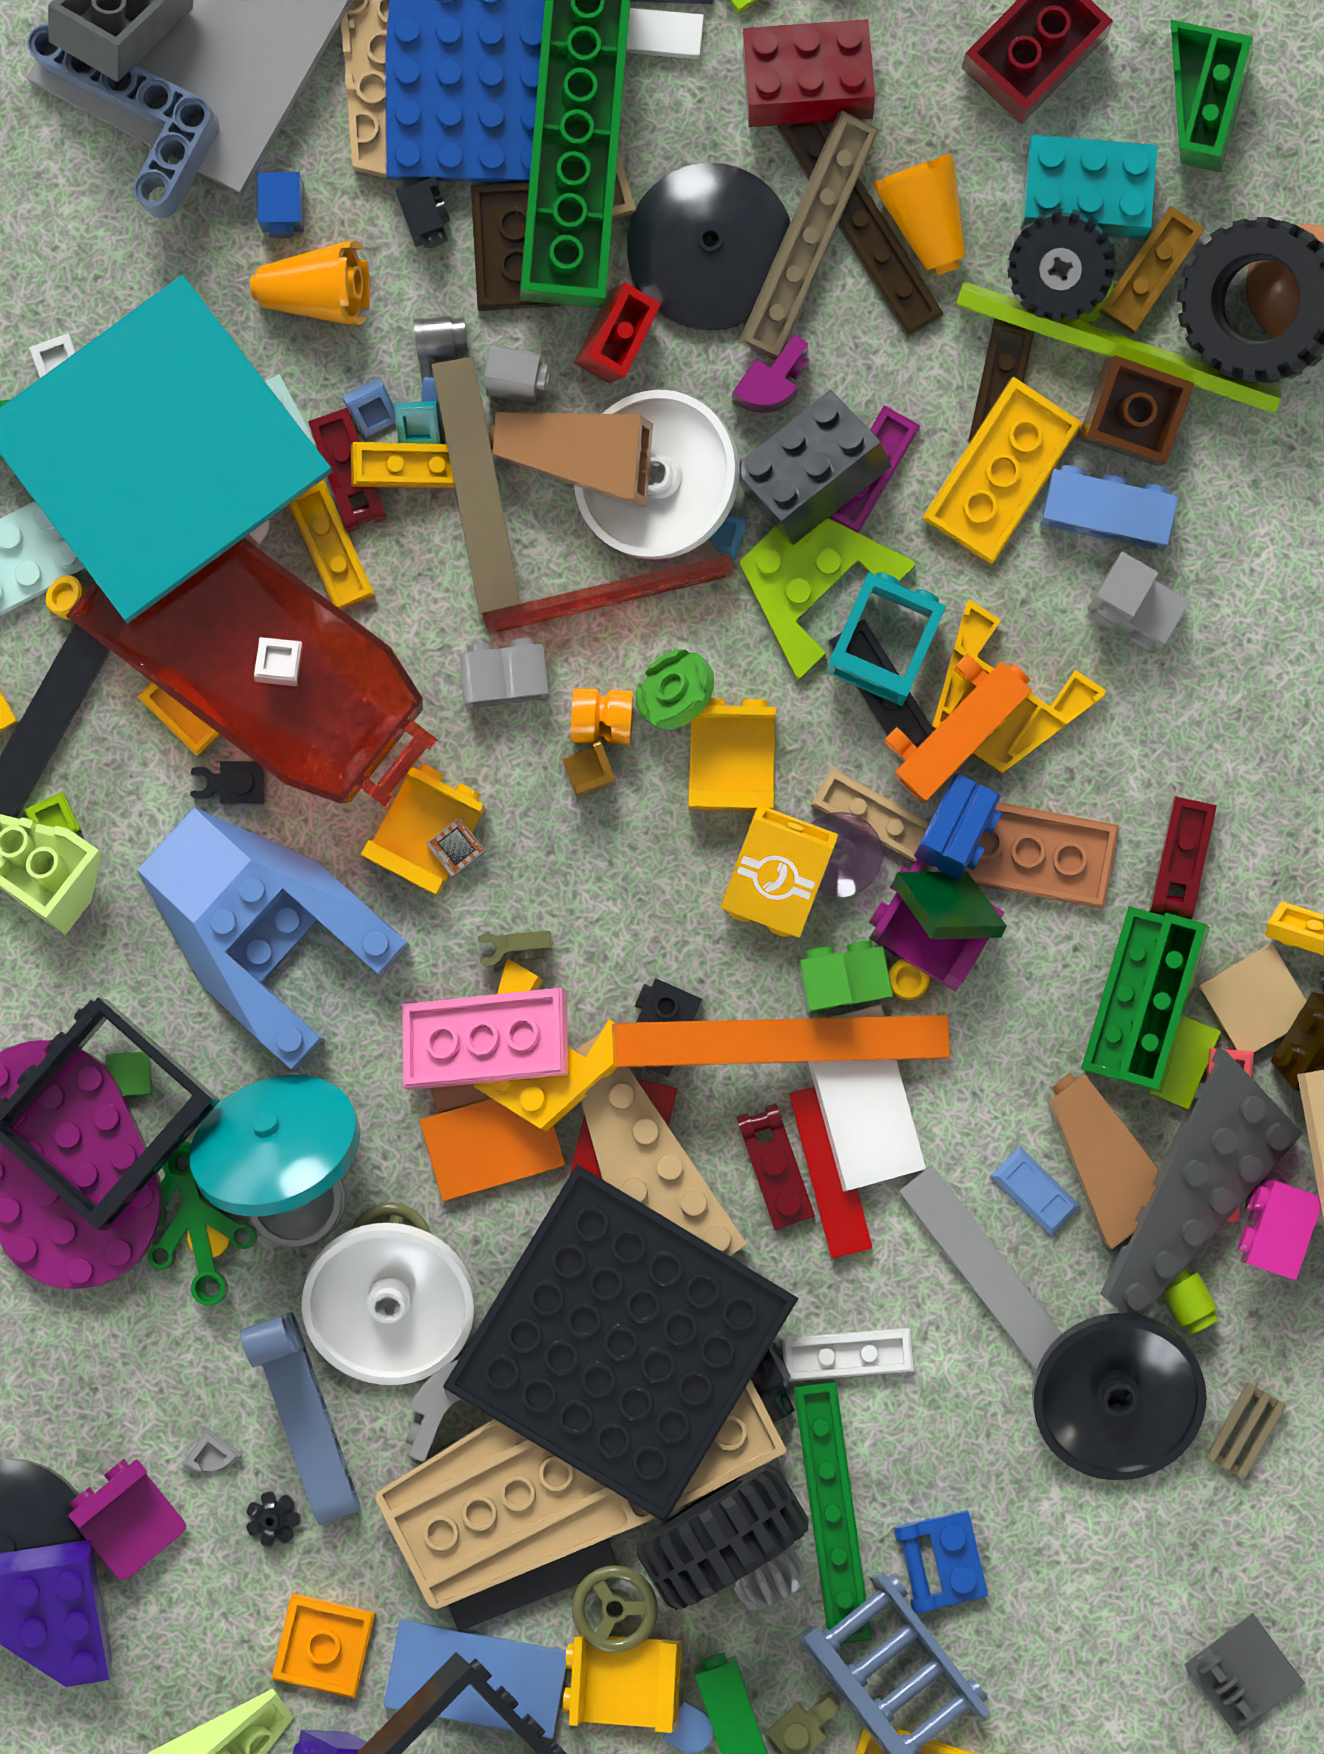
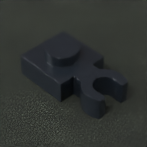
[190,761,264,805]

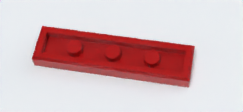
[789,1086,873,1259]

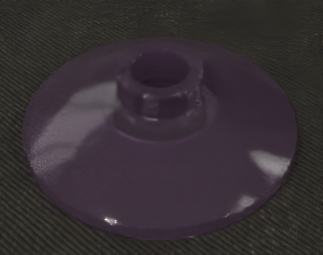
[811,812,883,897]

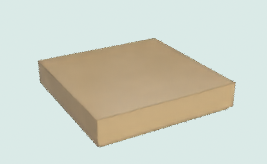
[1197,943,1307,1052]

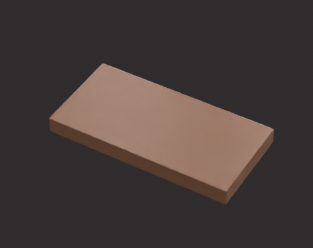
[937,802,1119,909]

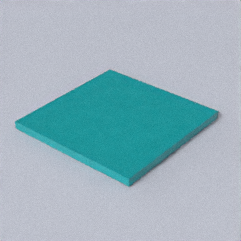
[0,274,333,624]

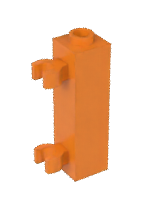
[884,654,1032,805]

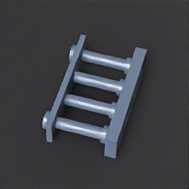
[797,1572,990,1754]

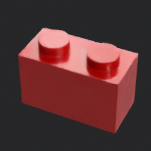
[574,283,661,383]

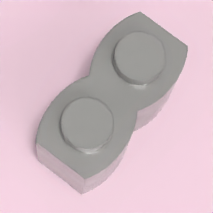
[484,345,551,406]
[459,638,549,708]

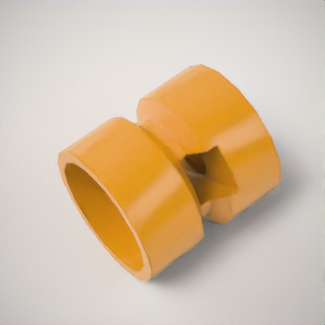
[571,687,633,745]

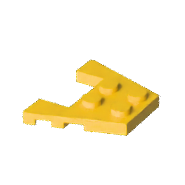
[932,599,1107,775]
[474,959,617,1132]

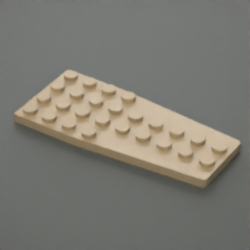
[376,1379,788,1609]

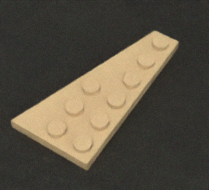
[341,0,389,178]
[574,1034,747,1256]

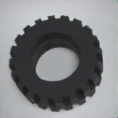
[1177,217,1324,383]
[637,1464,809,1610]

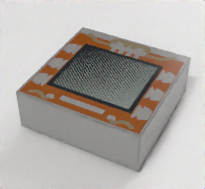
[426,818,486,878]

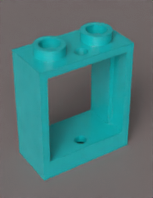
[825,572,946,706]

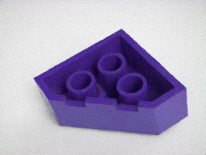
[0,1539,112,1687]

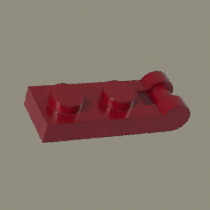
[308,408,387,533]
[1148,796,1217,920]
[736,1103,815,1230]

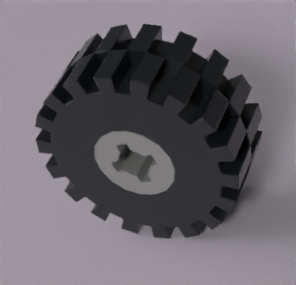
[1007,209,1117,322]

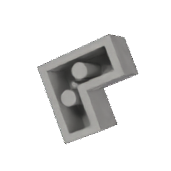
[1087,552,1191,651]

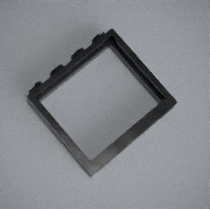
[0,997,221,1230]
[356,1652,567,1754]

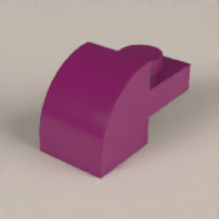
[732,334,810,413]

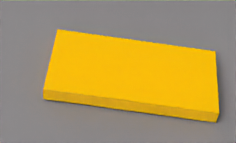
[921,377,1083,565]

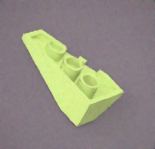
[0,814,102,935]
[148,1689,294,1754]

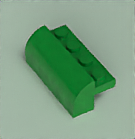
[1081,906,1210,1093]

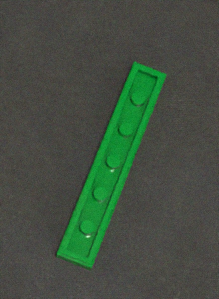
[794,1381,872,1644]

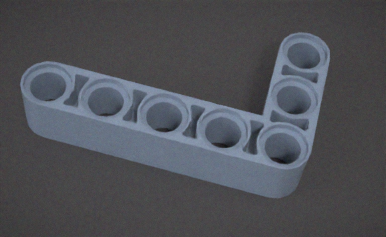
[27,24,219,218]
[240,1312,361,1525]

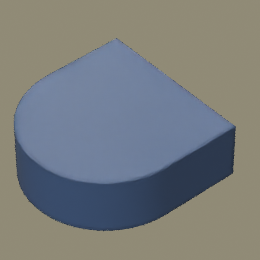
[662,1699,713,1753]

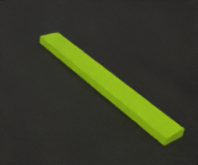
[956,281,1281,413]

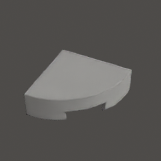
[181,1428,242,1472]

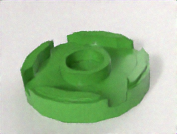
[636,649,714,730]

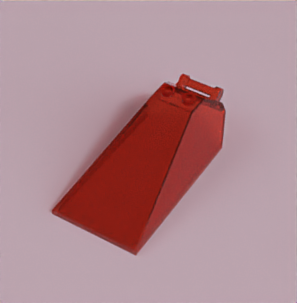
[66,538,438,808]

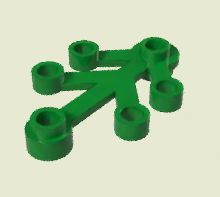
[148,1142,258,1306]

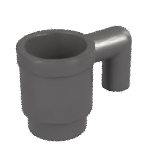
[413,316,468,385]

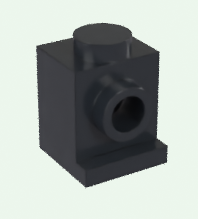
[395,177,450,248]

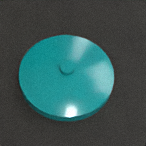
[189,1075,360,1216]

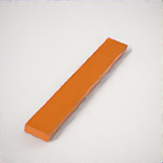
[612,1015,950,1068]

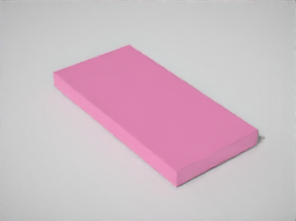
[402,988,569,1090]

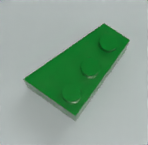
[1170,20,1253,172]

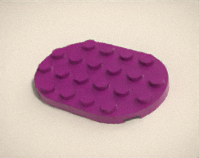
[0,1040,163,1289]

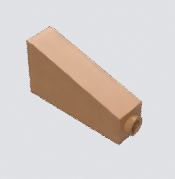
[489,412,653,507]
[1047,1073,1159,1249]

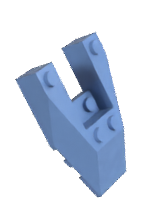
[137,808,410,1071]

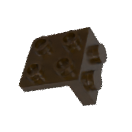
[1271,992,1324,1091]

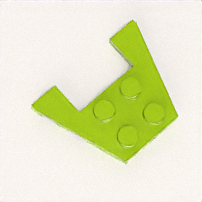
[739,518,916,680]

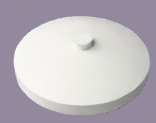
[574,390,740,560]
[302,1223,475,1385]

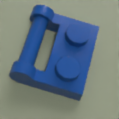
[893,1510,988,1613]

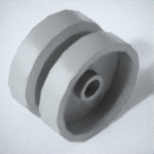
[250,1177,347,1247]

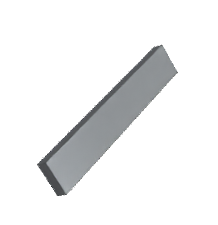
[898,1165,1062,1370]

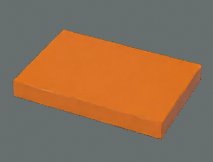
[419,1098,566,1201]

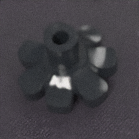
[246,1491,301,1547]

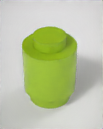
[1162,1267,1219,1335]

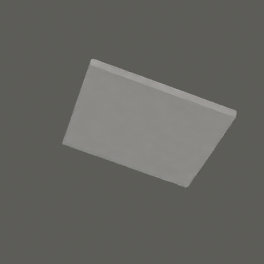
[27,0,353,196]

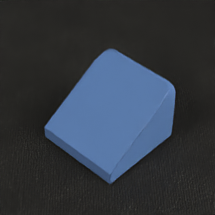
[343,378,396,440]

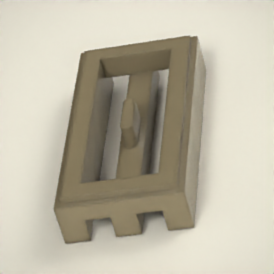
[1205,1382,1286,1479]

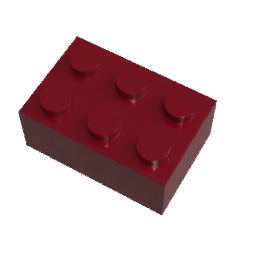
[962,0,1113,125]
[743,19,875,127]

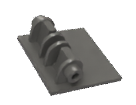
[1184,1613,1305,1735]

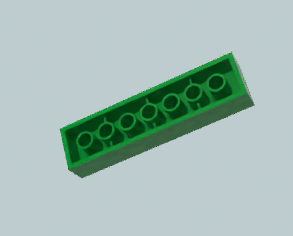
[519,0,630,309]

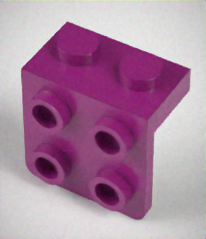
[68,1459,186,1580]

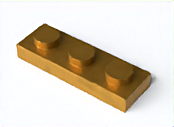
[1099,206,1205,335]

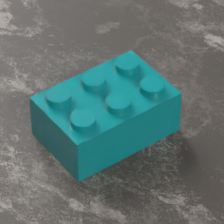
[1020,134,1158,240]

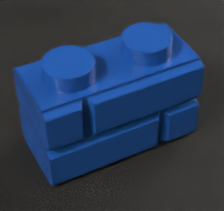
[914,773,1002,879]

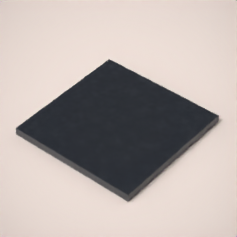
[443,1164,799,1523]

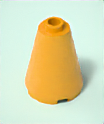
[873,153,966,276]
[250,240,370,326]

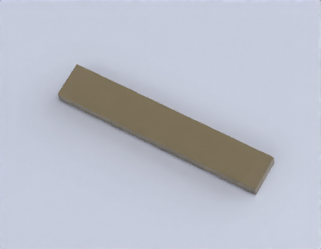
[738,111,879,360]
[431,357,521,615]

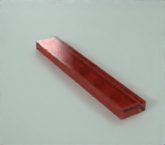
[482,554,733,634]

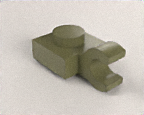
[478,931,553,967]
[766,1691,841,1754]

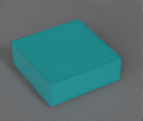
[394,401,442,444]

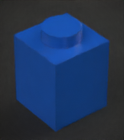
[257,172,304,239]

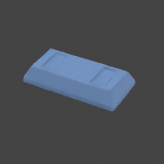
[990,1146,1081,1236]

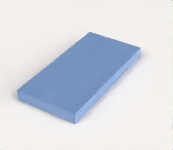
[384,1619,566,1739]

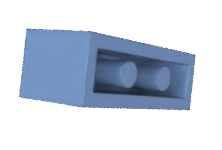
[1039,465,1178,552]

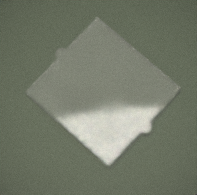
[843,704,910,794]

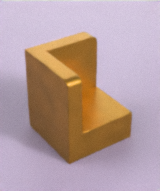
[562,741,616,799]

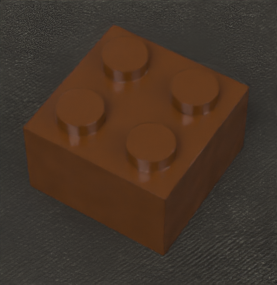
[1078,355,1194,466]

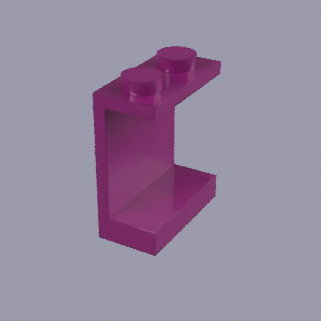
[868,860,1005,992]

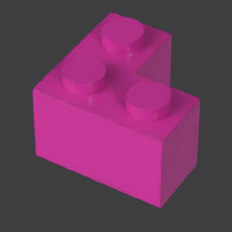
[1237,1180,1321,1280]

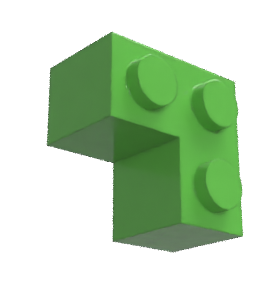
[798,940,893,1014]

